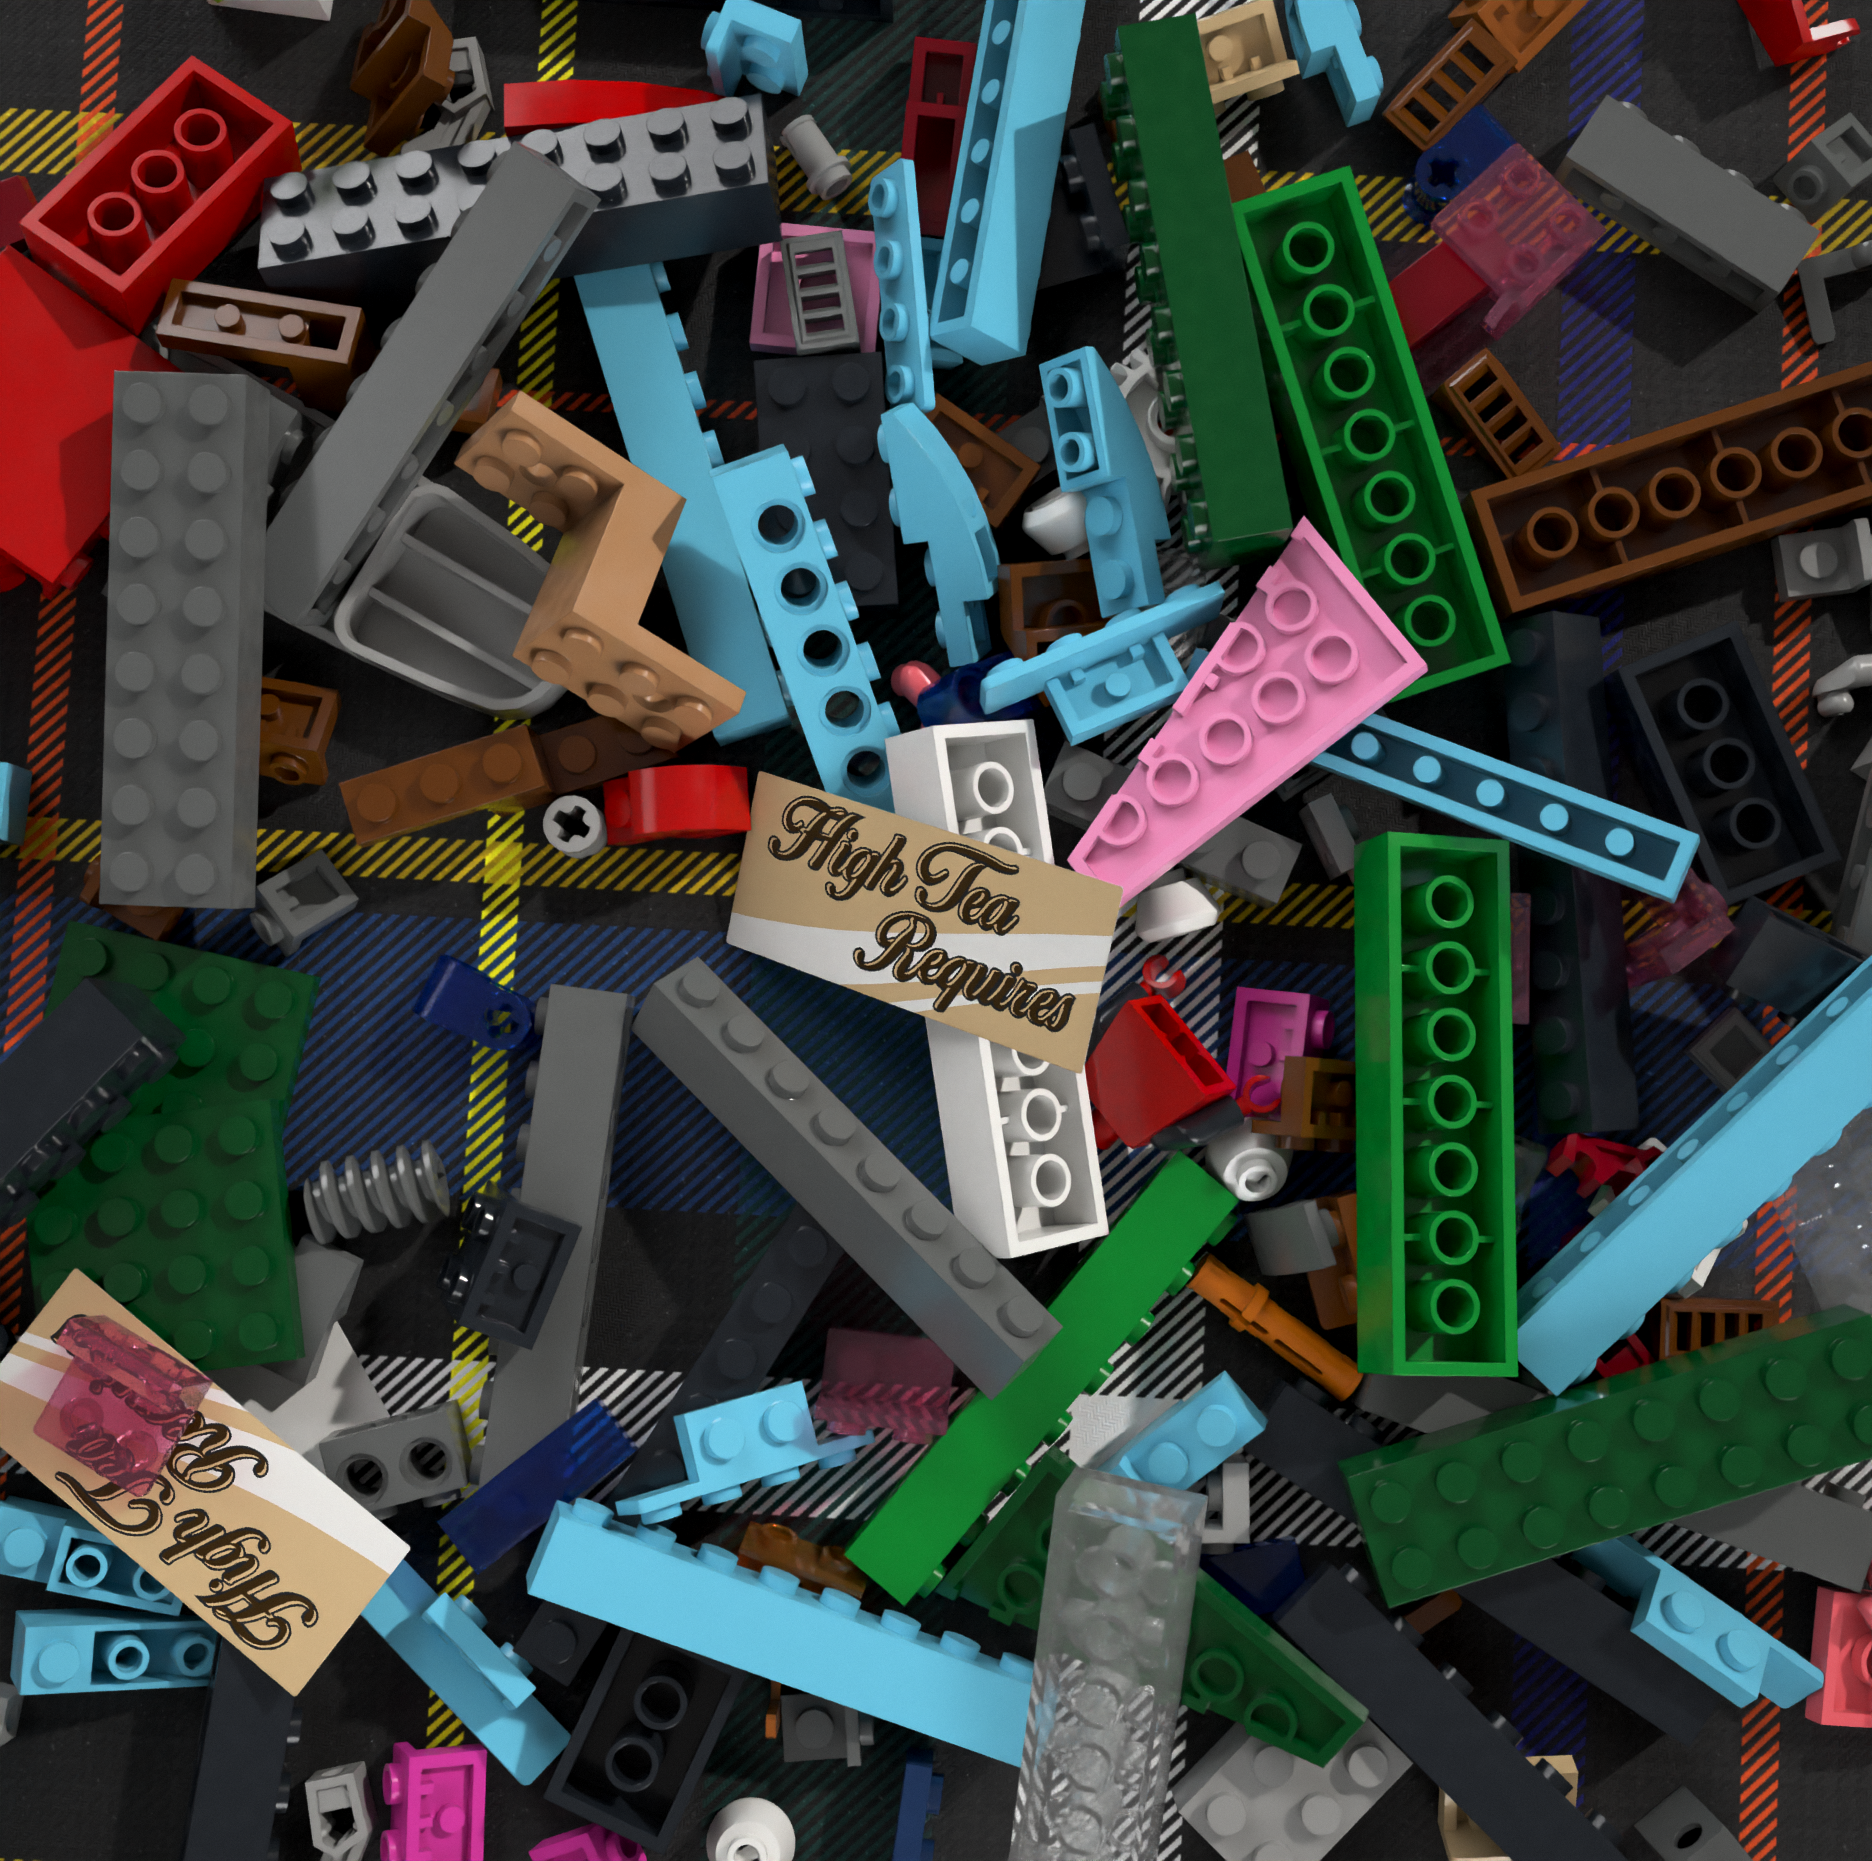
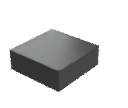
[1683,1007,1774,1094]

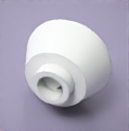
[1022,486,1090,559]
[1135,868,1221,943]
[1205,1117,1293,1201]
[706,1797,795,1861]

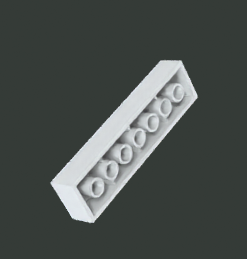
[884,719,1109,1258]

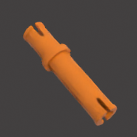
[1185,1252,1364,1402]

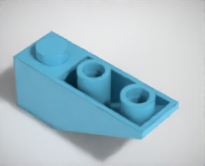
[10,1608,217,1695]

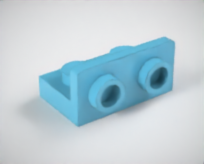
[701,0,808,97]

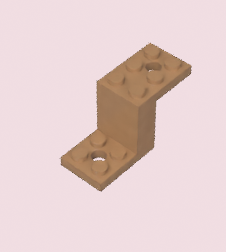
[454,390,746,753]

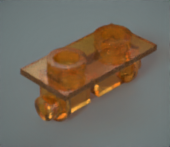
[737,1521,868,1601]

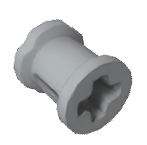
[543,795,607,859]

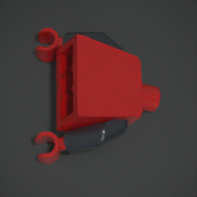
[1084,954,1282,1151]

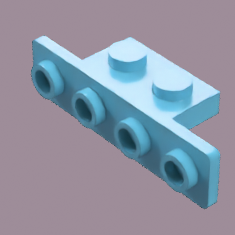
[868,158,963,415]
[980,581,1225,746]
[615,1381,876,1525]
[1572,1535,1824,1708]
[360,1559,571,1786]

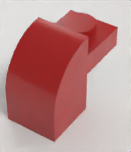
[603,765,751,846]

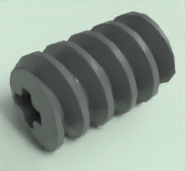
[303,1140,450,1244]

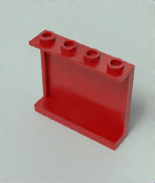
[0,244,185,601]

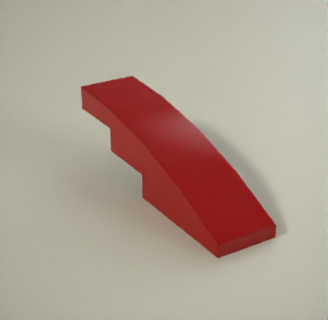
[504,80,726,137]

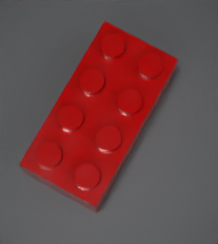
[18,56,302,336]

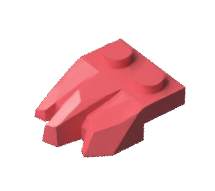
[1805,1586,1872,1728]

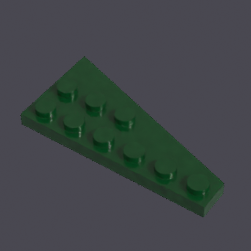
[934,1444,1369,1769]

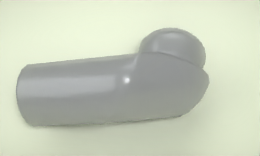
[1812,654,1872,717]

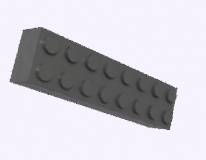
[99,370,270,909]

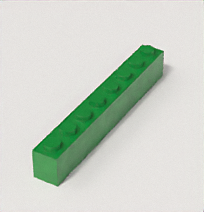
[844,1149,1239,1607]

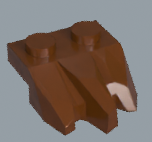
[349,0,455,158]
[997,557,1113,707]

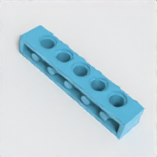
[708,444,901,814]

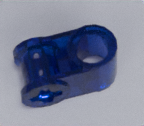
[1402,104,1525,226]
[917,651,1043,728]
[412,953,541,1052]

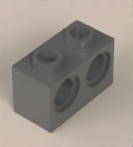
[318,1399,472,1521]

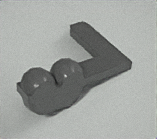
[1796,240,1872,346]

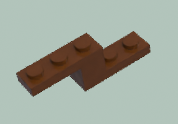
[155,278,503,434]
[339,715,681,848]

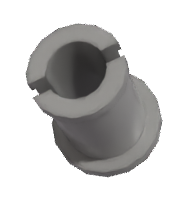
[780,115,853,200]

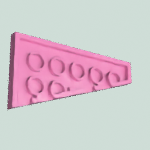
[1067,516,1428,907]

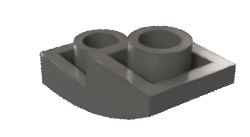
[1242,1199,1339,1276]
[258,1233,364,1387]

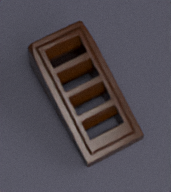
[1382,18,1518,161]
[1431,347,1563,481]
[1646,1295,1779,1362]

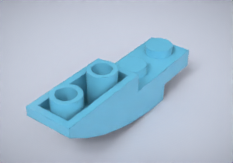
[1284,0,1383,127]
[1039,346,1171,618]
[877,403,1001,667]
[1090,1370,1268,1524]
[0,1495,183,1617]

